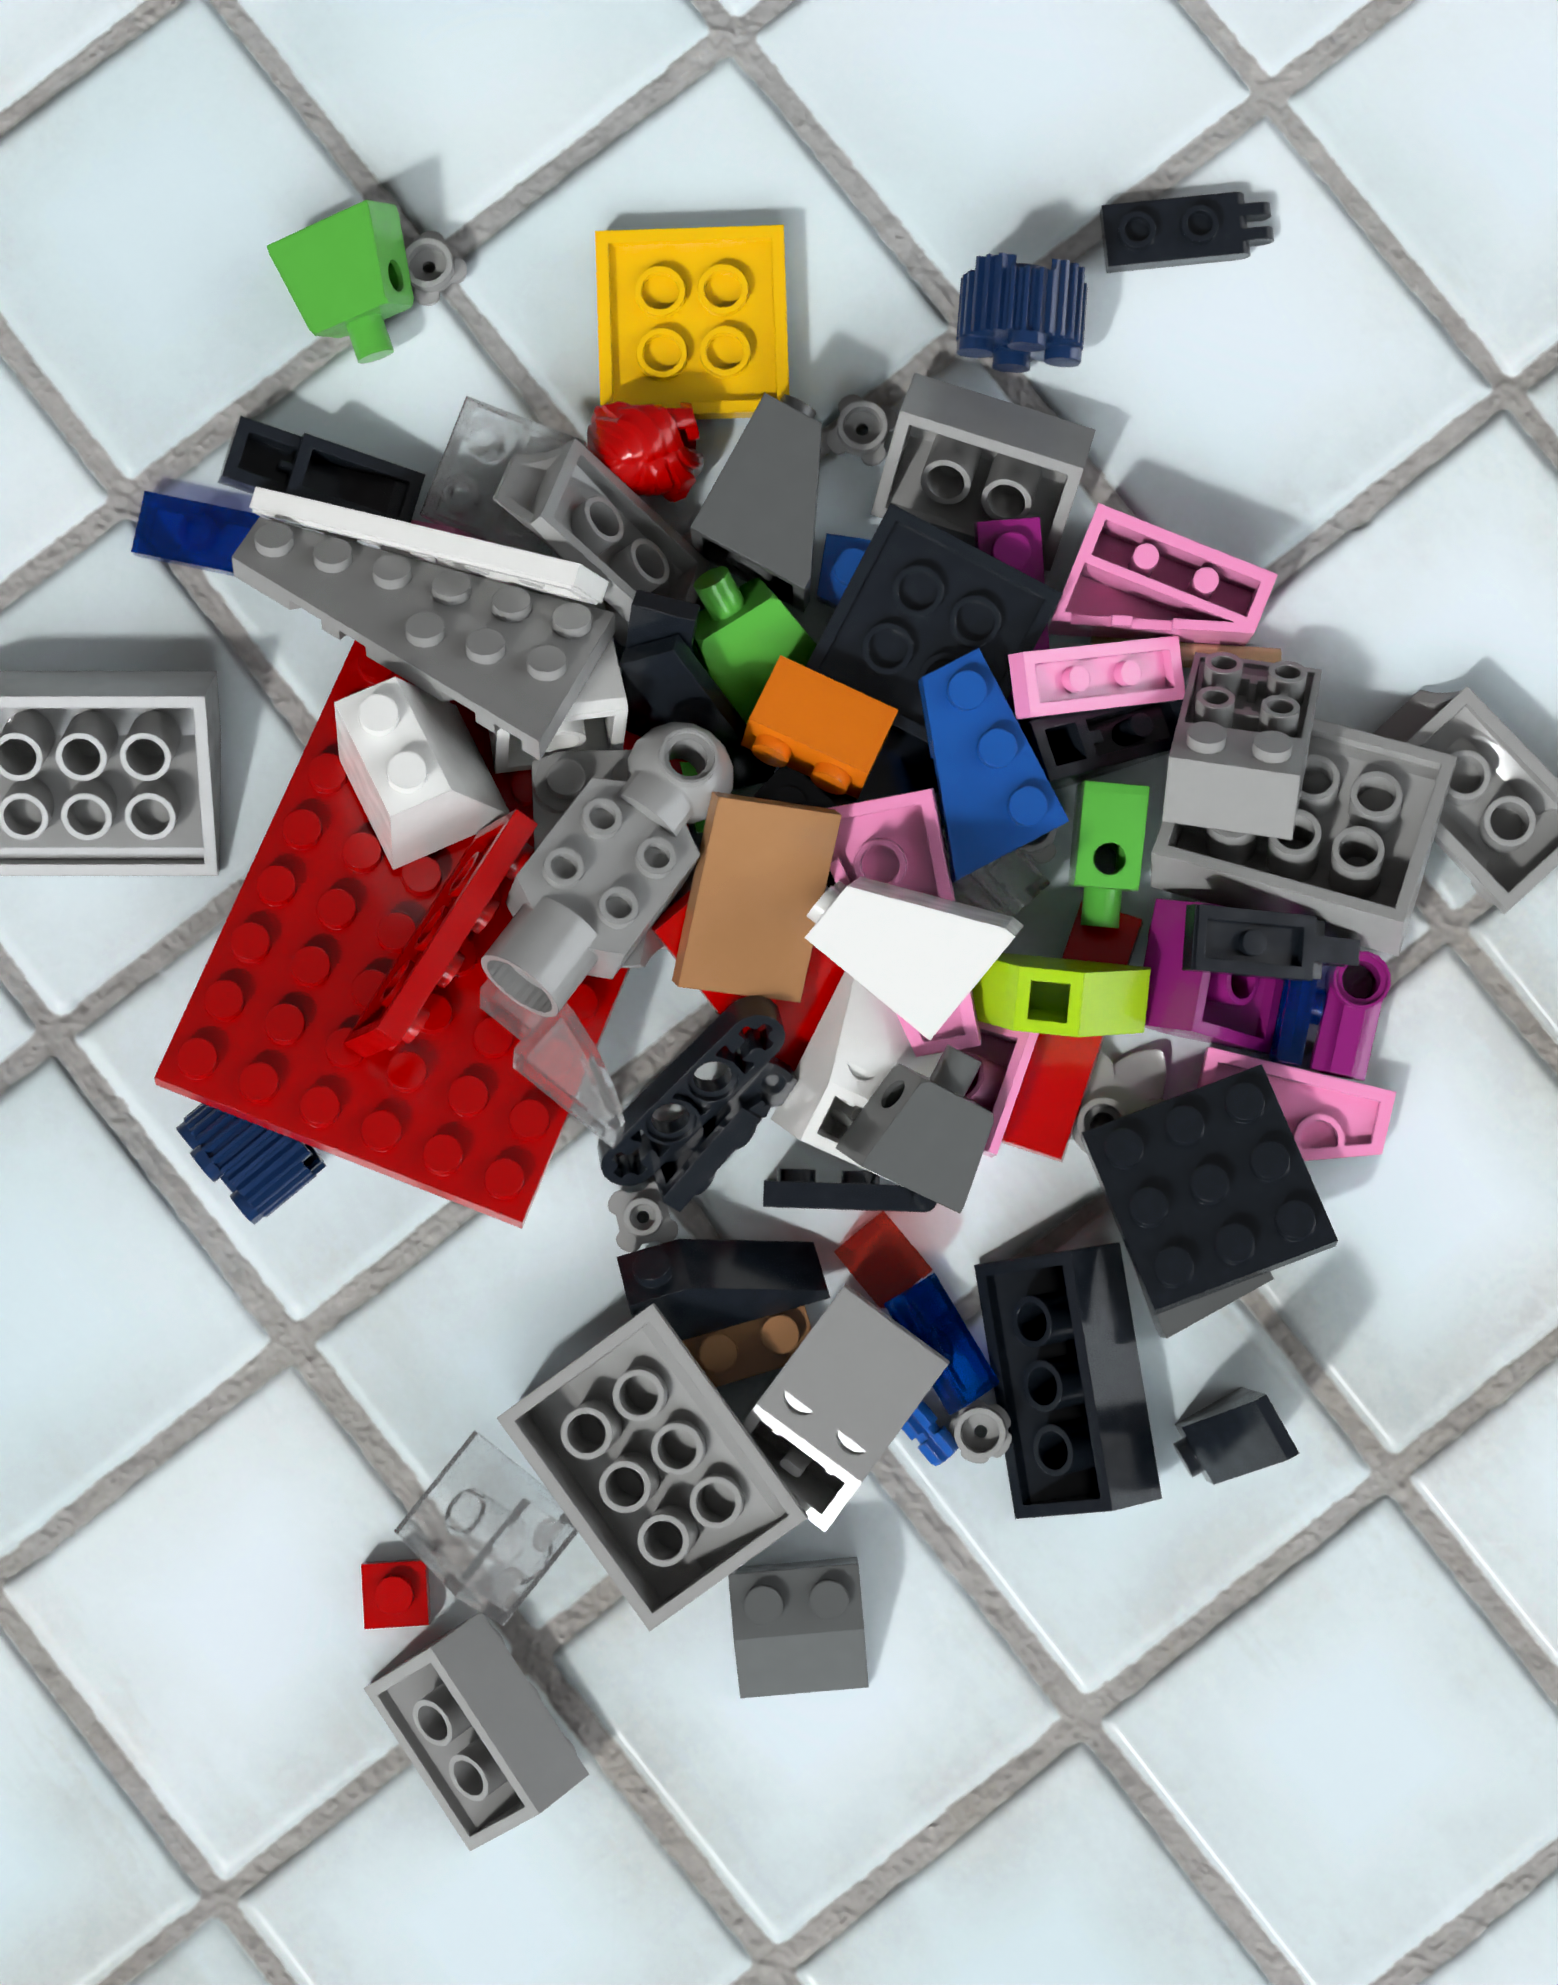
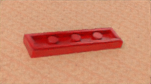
[1002,900,1143,1162]

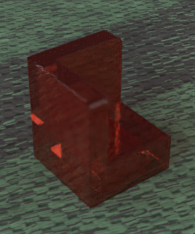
[833,1210,933,1308]

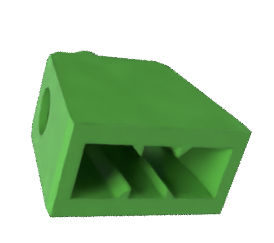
[267,199,414,364]
[692,566,817,724]
[1069,780,1150,928]

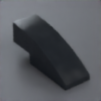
[217,416,426,523]

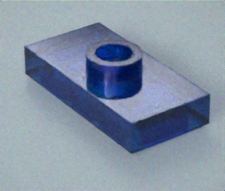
[131,491,260,576]
[1269,980,1326,1067]
[884,1273,1000,1415]

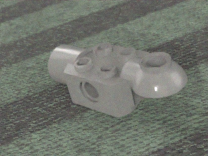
[481,722,733,1017]

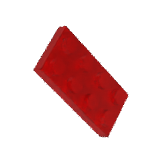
[343,809,538,1058]

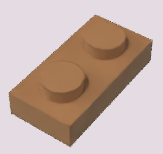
[682,1305,812,1387]

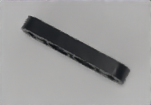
[597,996,785,1186]

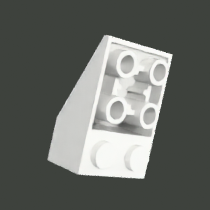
[771,971,943,1185]

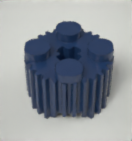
[956,252,1088,373]
[176,1103,326,1225]

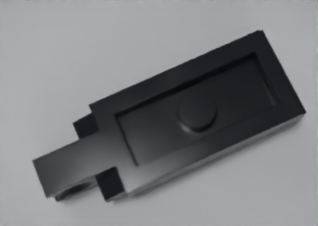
[1182,904,1360,982]
[653,1056,798,1212]

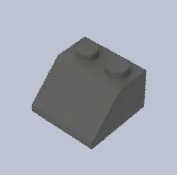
[728,1557,869,1699]

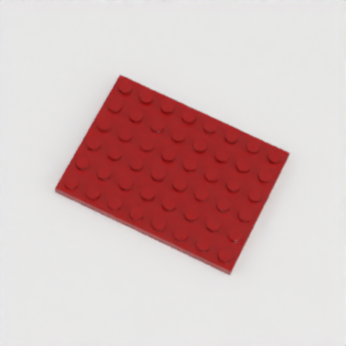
[154,640,691,1229]

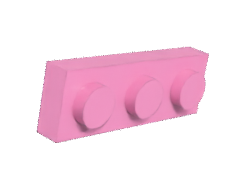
[1008,636,1185,719]

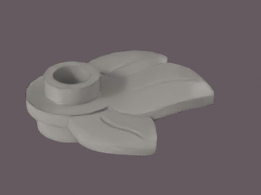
[1072,1049,1166,1153]

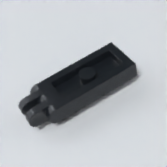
[1100,192,1274,273]
[763,1169,937,1212]

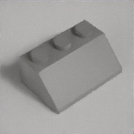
[870,373,1096,571]
[364,1611,590,1851]

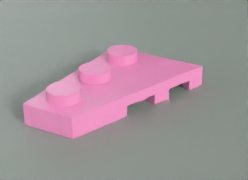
[1197,1047,1396,1161]

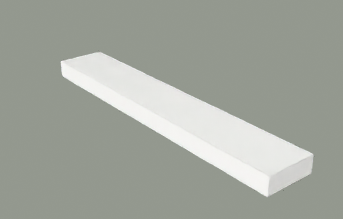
[249,486,609,605]

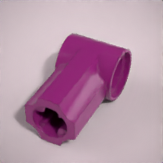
[1309,951,1391,1081]

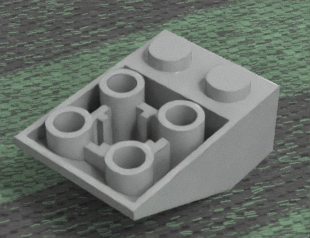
[1162,652,1322,840]
[742,1284,950,1532]

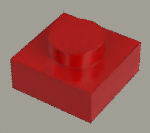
[361,1558,431,1629]

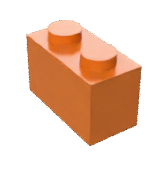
[741,655,898,799]

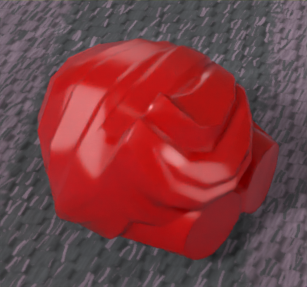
[587,401,704,503]

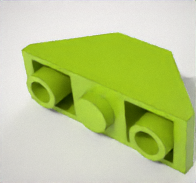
[972,953,1151,1037]

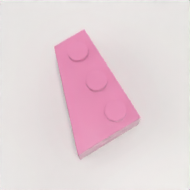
[1048,503,1278,646]

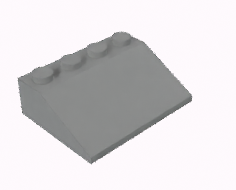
[0,671,221,876]
[1151,718,1457,956]
[497,1303,809,1631]

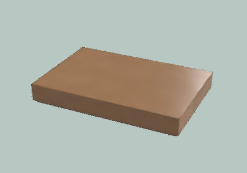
[672,792,842,1003]

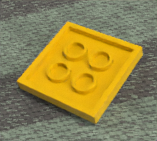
[595,225,789,420]

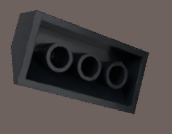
[974,1242,1162,1519]

